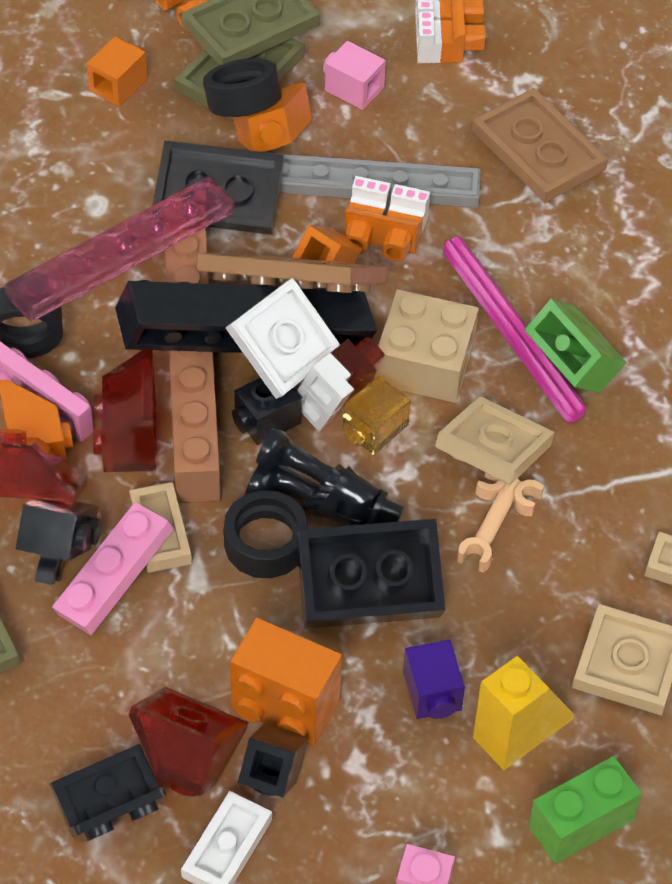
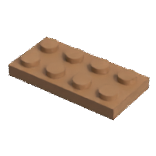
[197,253,387,293]

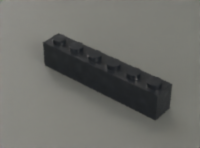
[115,280,377,356]

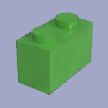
[524,299,627,393]
[528,756,642,865]

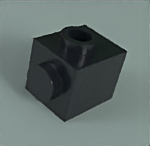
[232,377,302,445]
[238,724,309,798]

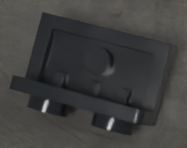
[50,744,166,841]

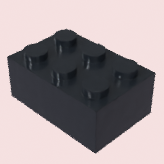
[296,519,445,629]

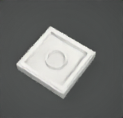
[225,278,343,399]

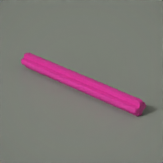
[443,236,586,423]

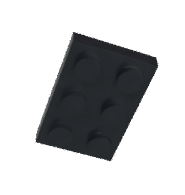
[151,140,284,235]

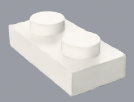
[181,791,272,884]

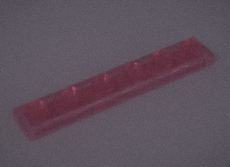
[5,176,234,322]

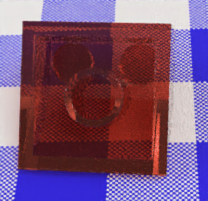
[93,349,156,472]

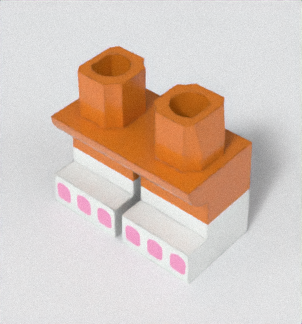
[415,0,486,63]
[344,176,430,263]

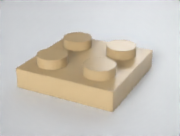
[435,396,555,485]
[572,604,672,716]

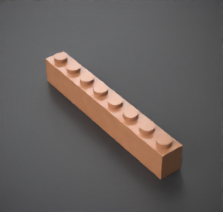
[163,202,220,503]

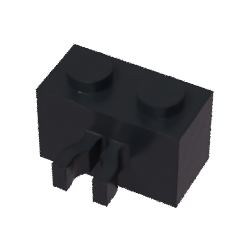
[15,495,102,585]

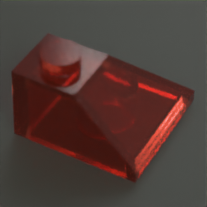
[0,429,87,502]
[129,687,249,796]

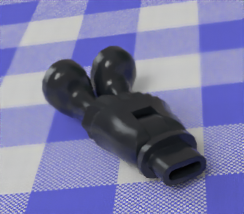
[245,426,404,526]

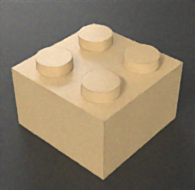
[374,289,479,403]

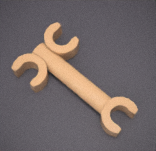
[457,472,544,573]

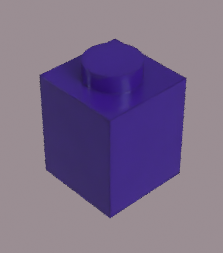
[403,640,465,719]

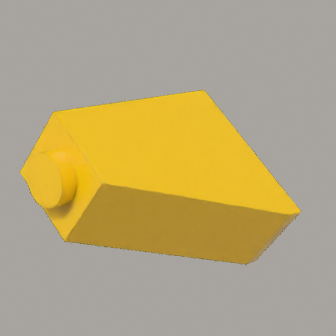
[473,656,575,771]

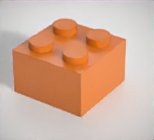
[230,617,342,746]

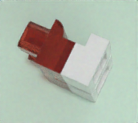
[297,337,385,432]

